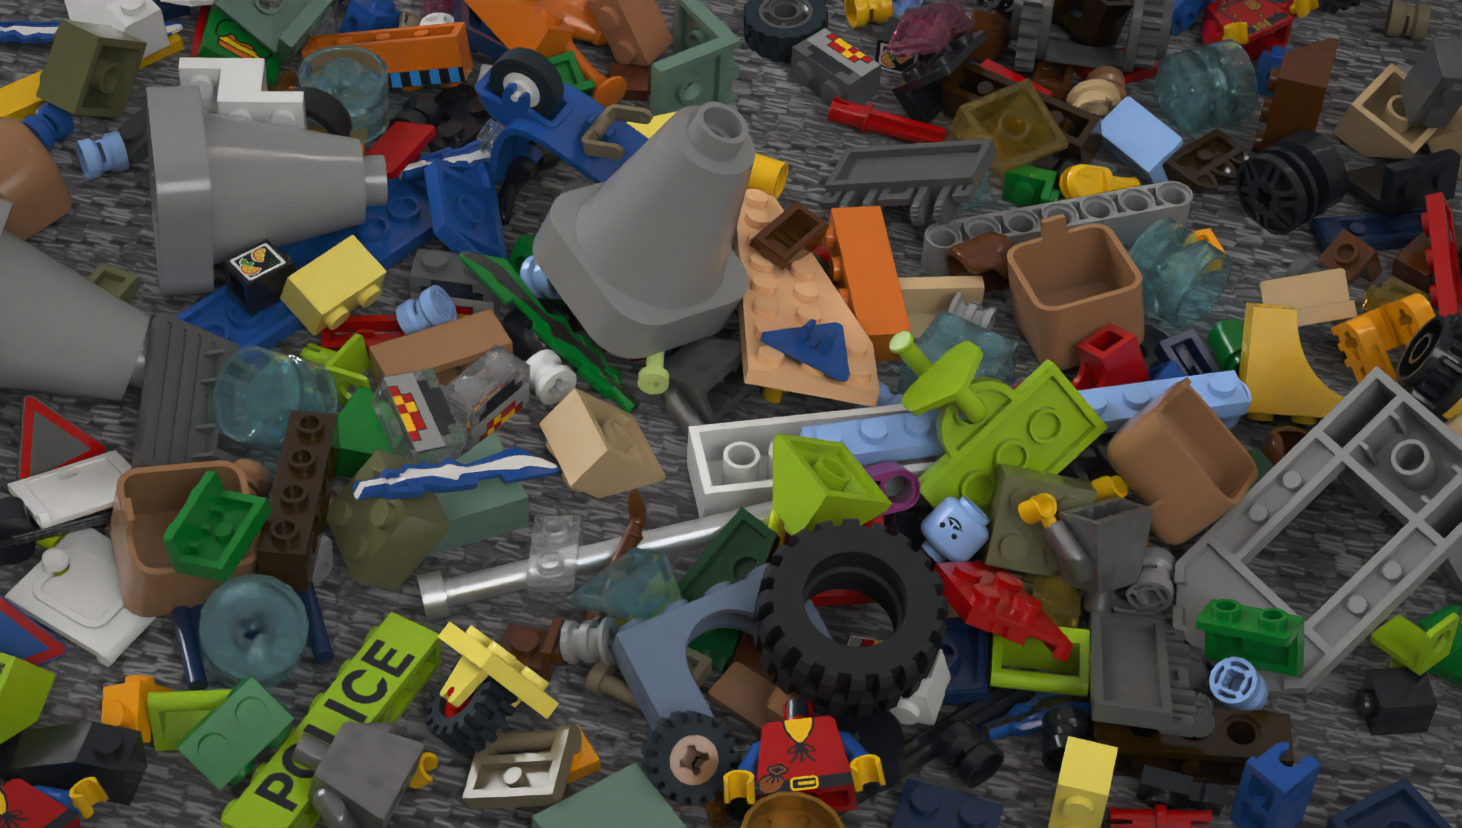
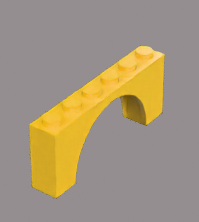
[1239,302,1462,425]

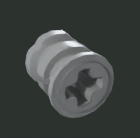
[943,292,997,345]
[560,617,620,665]

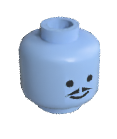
[920,496,990,563]

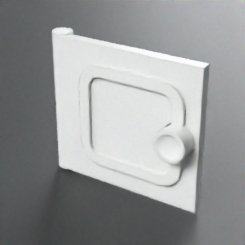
[7,450,132,530]
[4,528,156,668]

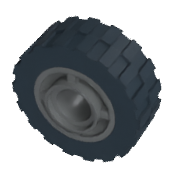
[743,0,828,63]

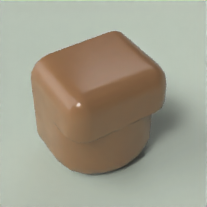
[0,117,72,241]
[1106,377,1258,545]

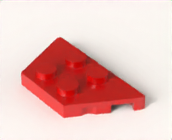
[933,561,1074,662]

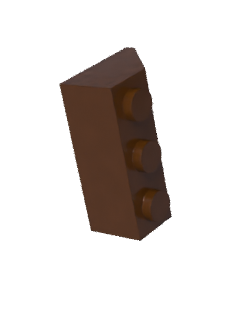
[1251,38,1339,153]

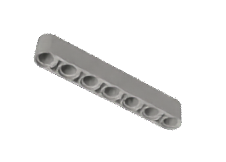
[921,181,1193,277]

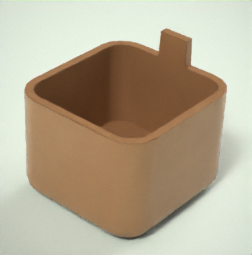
[1007,214,1145,371]
[110,460,260,617]

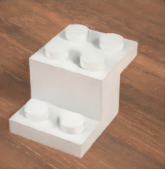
[178,57,307,130]

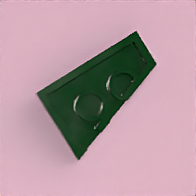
[651,507,781,675]

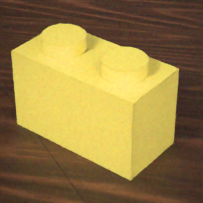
[280,234,387,336]
[1048,736,1118,828]

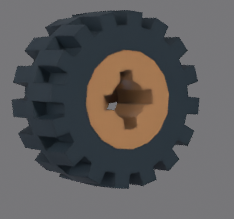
[641,710,738,805]

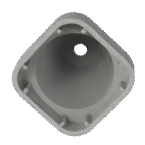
[145,85,388,296]
[532,102,755,359]
[0,198,150,401]

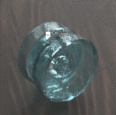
[298,45,390,144]
[198,573,309,689]

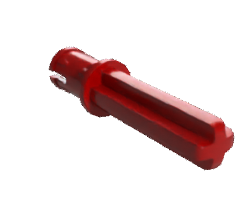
[827,96,947,143]

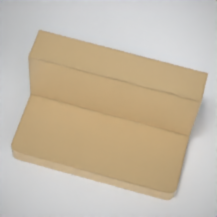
[1259,268,1357,327]
[898,276,985,342]

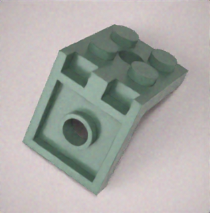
[213,0,340,67]
[650,0,741,116]

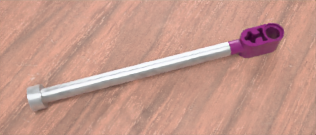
[417,461,921,622]

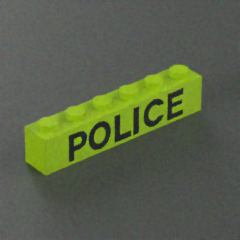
[220,612,442,828]

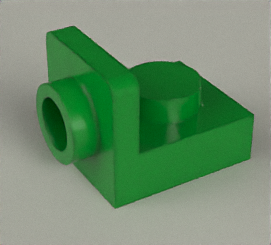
[1001,161,1061,206]

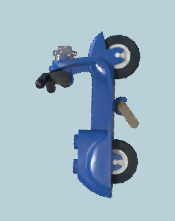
[475,47,653,226]

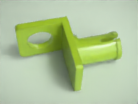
[300,333,371,405]
[1370,612,1460,676]

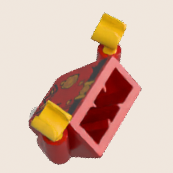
[1200,0,1319,70]

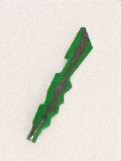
[459,251,641,414]

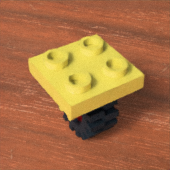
[424,621,559,755]

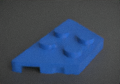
[424,160,512,290]

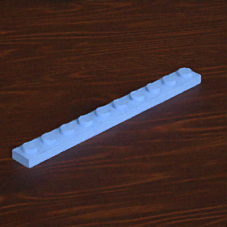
[800,370,1250,466]

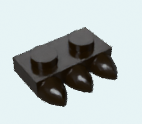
[1162,128,1253,192]

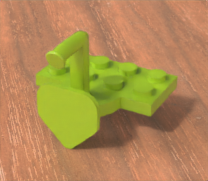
[889,331,1108,516]

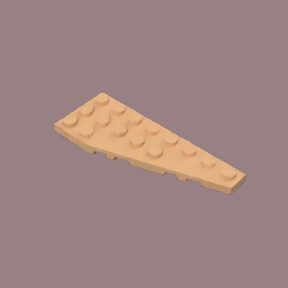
[733,188,880,407]

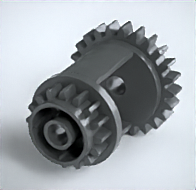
[1009,0,1175,73]

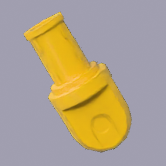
[1059,164,1141,199]

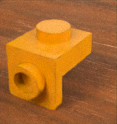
[101,675,173,744]

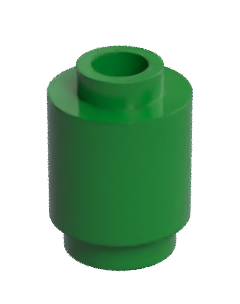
[1206,319,1244,378]

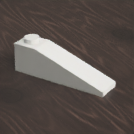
[64,0,170,59]

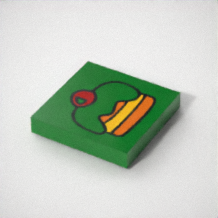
[198,4,281,91]

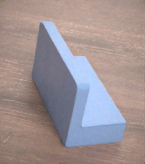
[1101,96,1183,184]

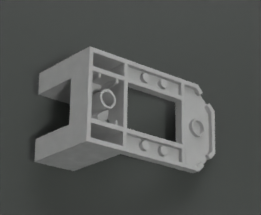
[1173,366,1462,694]

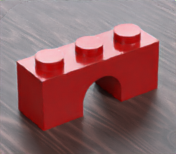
[1012,322,1150,391]

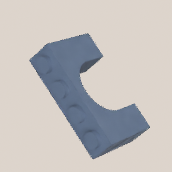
[611,563,834,730]

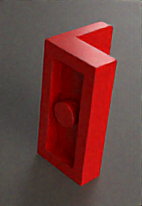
[365,121,437,180]

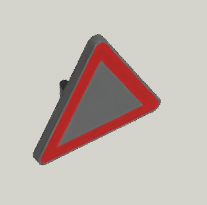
[16,395,107,481]

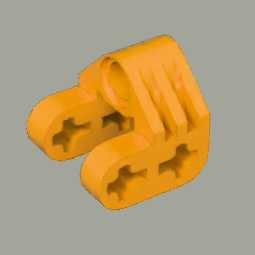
[1330,293,1435,384]

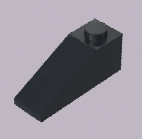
[0,722,148,806]

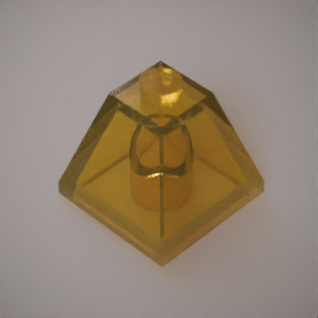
[950,78,1069,176]

